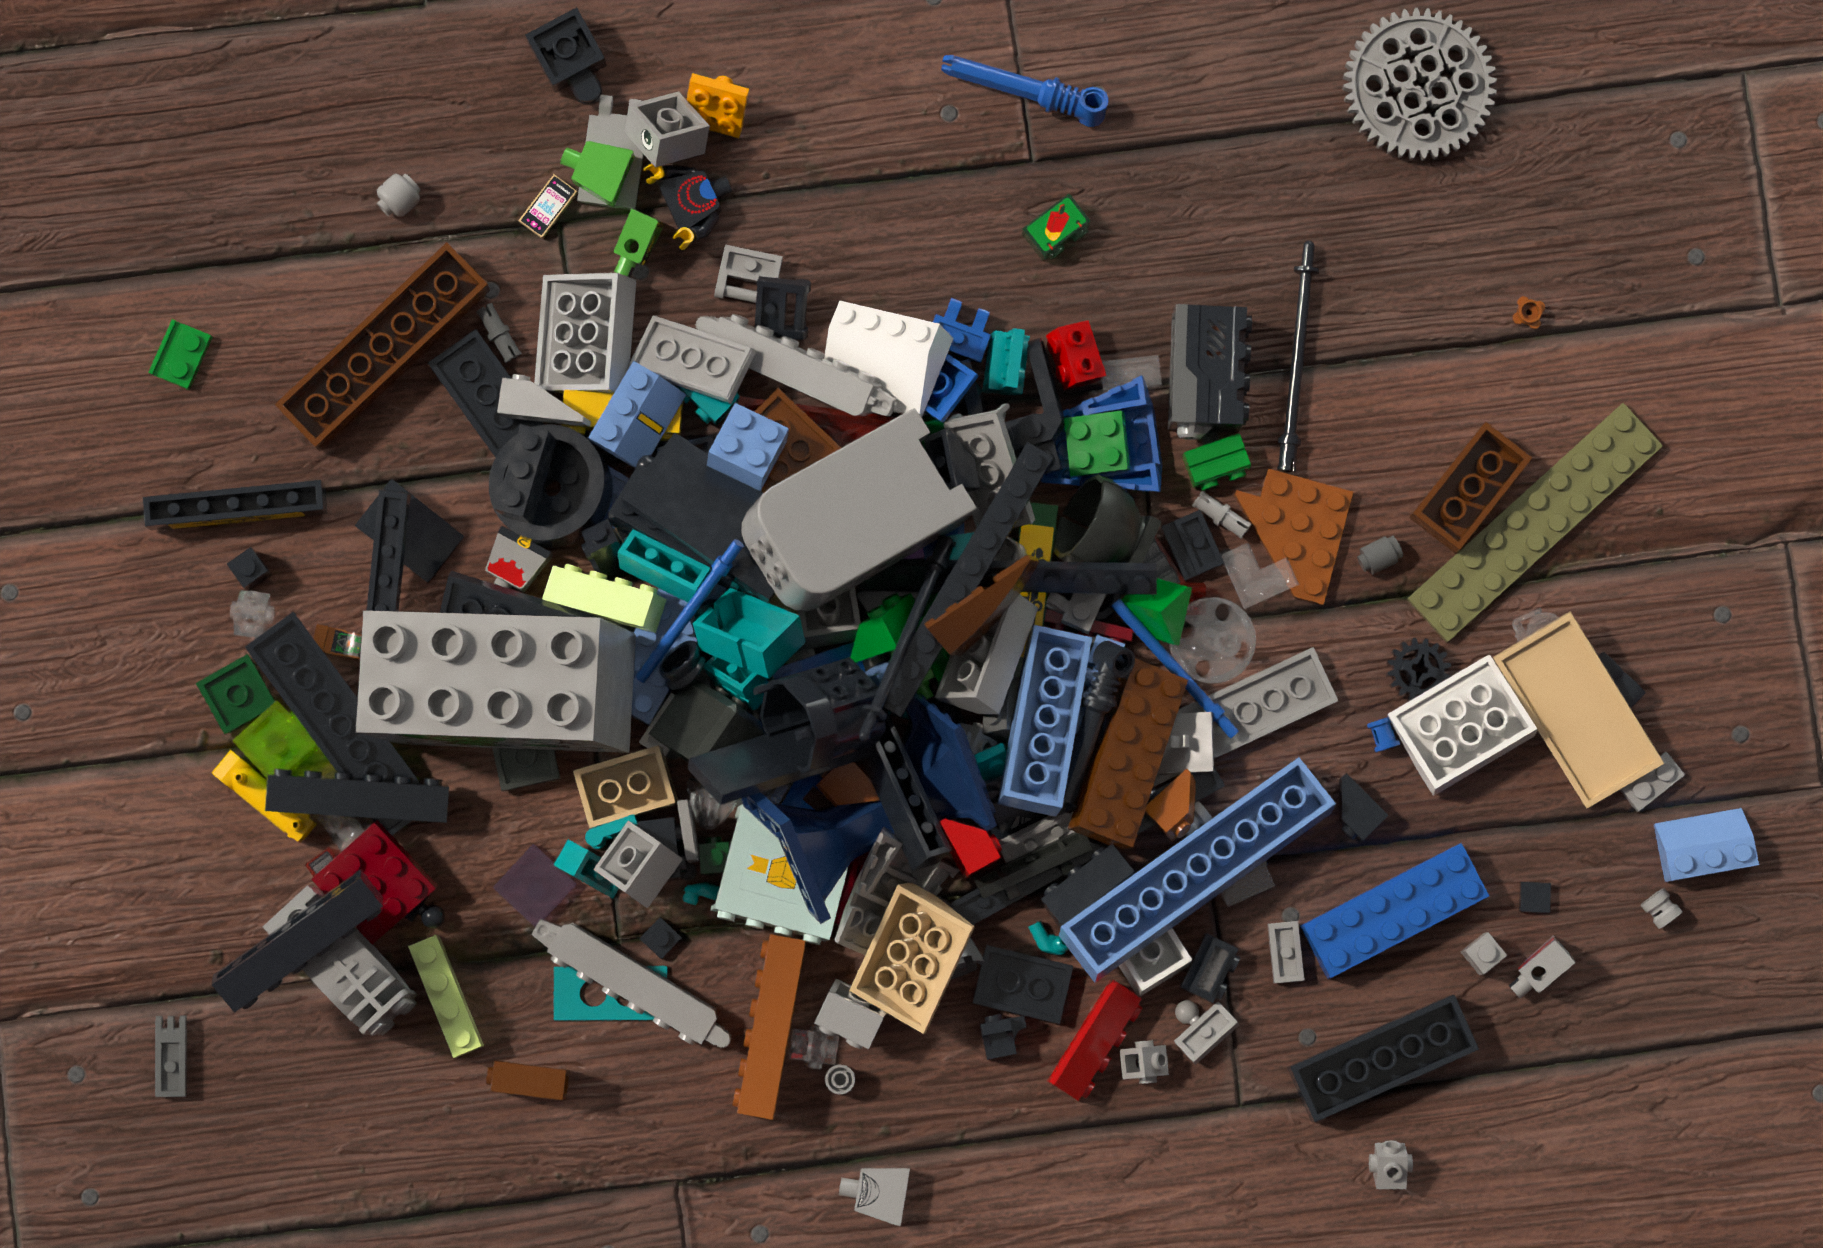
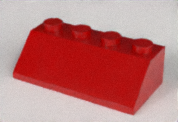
[1047,979,1143,1101]

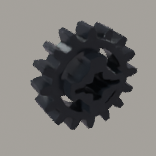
[1386,638,1451,701]

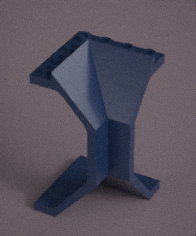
[741,693,997,924]

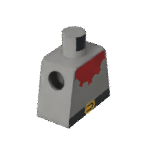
[485,526,553,593]

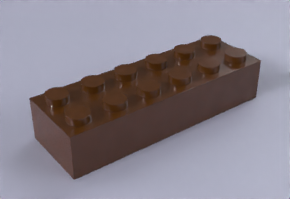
[1068,658,1188,850]

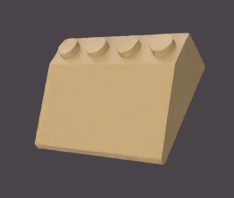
[849,883,975,1034]

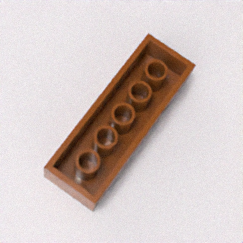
[733,934,806,1120]

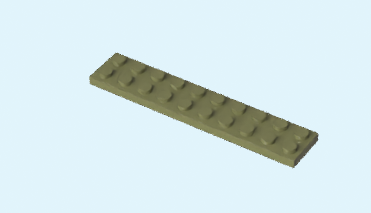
[1406,403,1663,643]

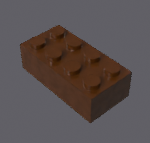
[1409,421,1532,554]

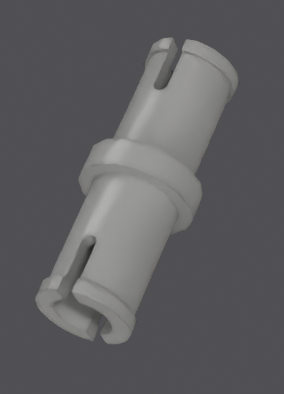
[1192,491,1252,539]

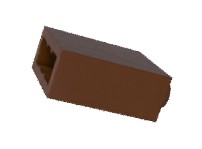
[486,1061,570,1100]

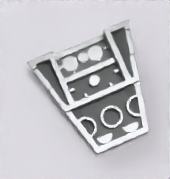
[835,827,960,955]

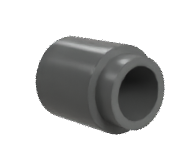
[1357,535,1403,575]

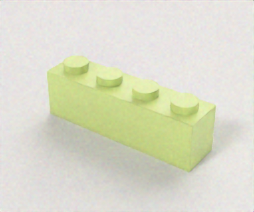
[542,564,667,633]
[408,935,484,1058]

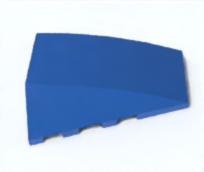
[1041,375,1163,492]

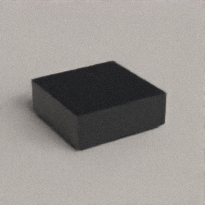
[1519,882,1551,913]

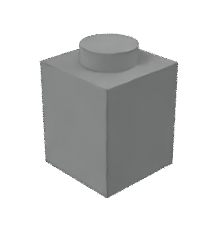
[1460,932,1507,975]

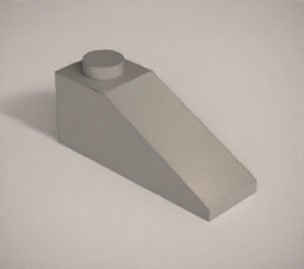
[497,374,591,427]

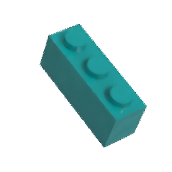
[618,529,711,603]

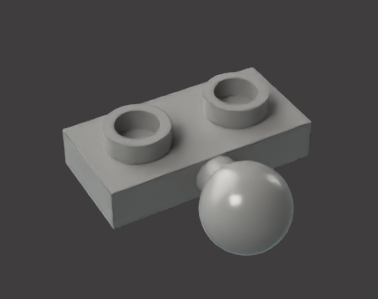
[1174,1000,1239,1065]

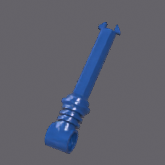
[941,55,1108,127]

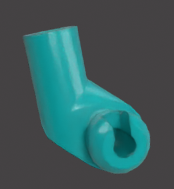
[682,882,720,905]
[1028,921,1069,955]

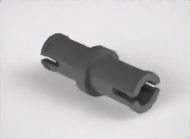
[476,303,522,363]

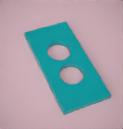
[554,966,667,1020]

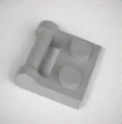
[714,245,783,303]

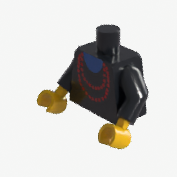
[643,163,732,250]

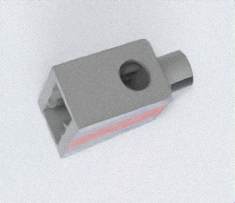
[1509,935,1575,999]

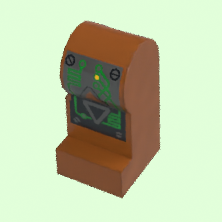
[313,624,362,661]

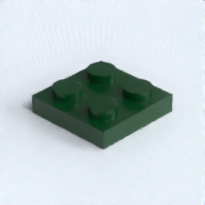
[196,654,278,735]

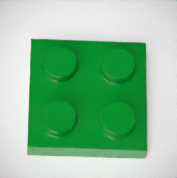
[1064,410,1130,478]

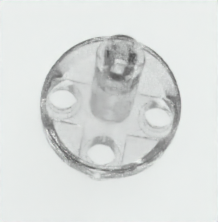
[1169,597,1256,683]

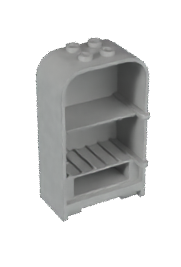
[742,408,977,611]

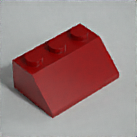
[939,819,1002,879]

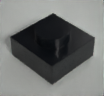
[640,917,682,959]

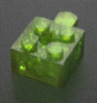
[232,701,319,778]

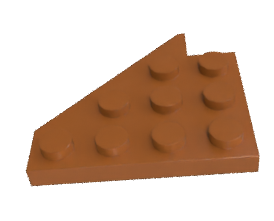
[1234,469,1353,606]

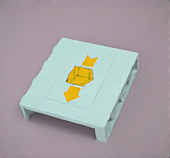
[711,804,848,945]

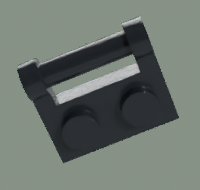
[755,276,811,340]

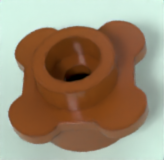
[1512,296,1545,329]

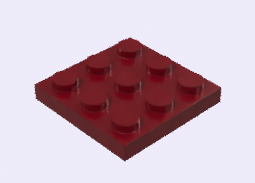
[311,820,438,945]

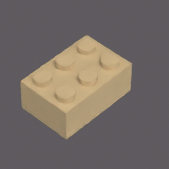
[573,745,678,829]

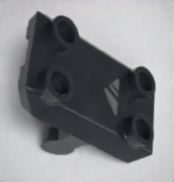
[984,775,1049,841]

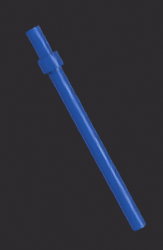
[635,539,744,683]
[1111,598,1239,739]

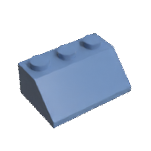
[1654,808,1759,882]

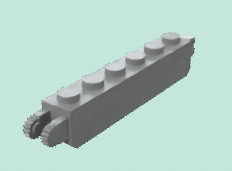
[695,314,897,416]
[532,919,732,1048]

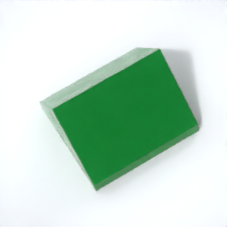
[1122,578,1192,646]

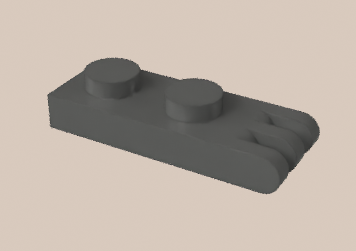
[155,1015,187,1097]

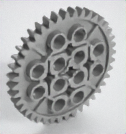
[1343,8,1497,161]

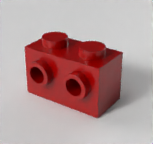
[1046,320,1107,390]

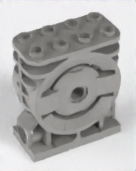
[263,885,418,1036]

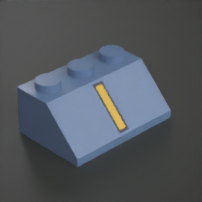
[588,361,686,467]

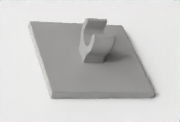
[1157,712,1214,774]

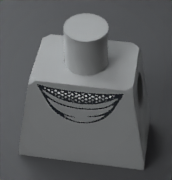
[839,1168,910,1226]

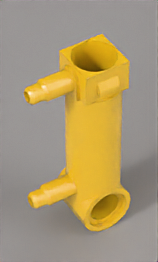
[211,750,317,843]

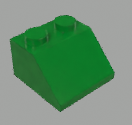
[850,593,924,663]

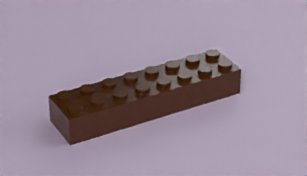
[274,242,490,452]

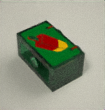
[1021,194,1090,261]

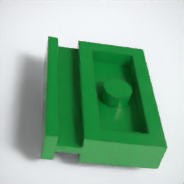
[148,319,213,390]

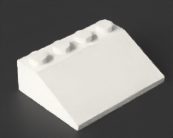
[824,301,953,418]
[1388,654,1537,796]

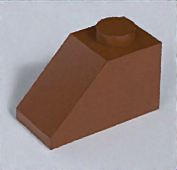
[1145,768,1196,842]

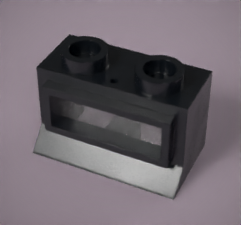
[1179,933,1241,1003]

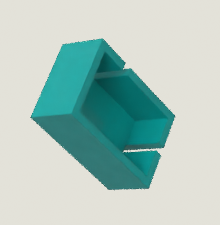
[693,588,806,679]

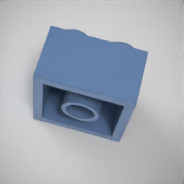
[707,403,789,491]

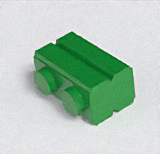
[1182,434,1251,491]

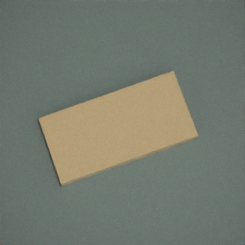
[1493,611,1664,809]

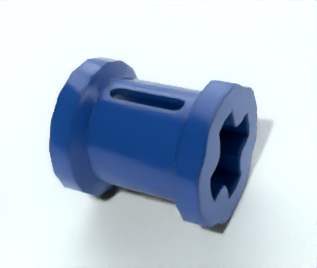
[1367,717,1401,753]

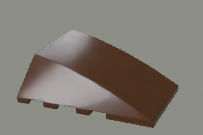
[924,554,1040,657]

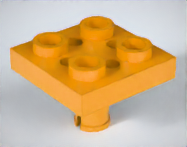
[687,73,749,138]

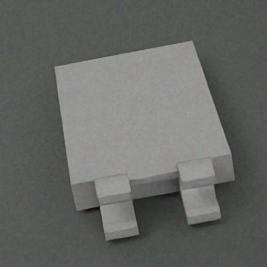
[577,95,644,210]

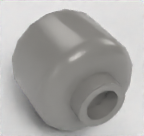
[377,174,421,217]

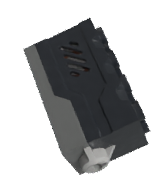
[1168,304,1252,440]

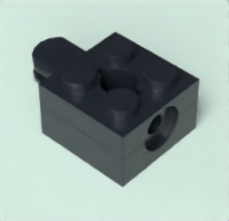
[525,7,607,105]

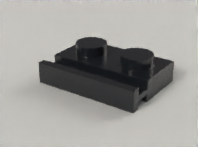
[1161,510,1224,581]

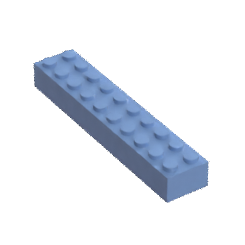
[1059,757,1336,983]

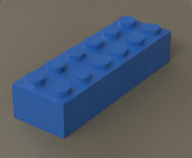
[1300,843,1489,979]

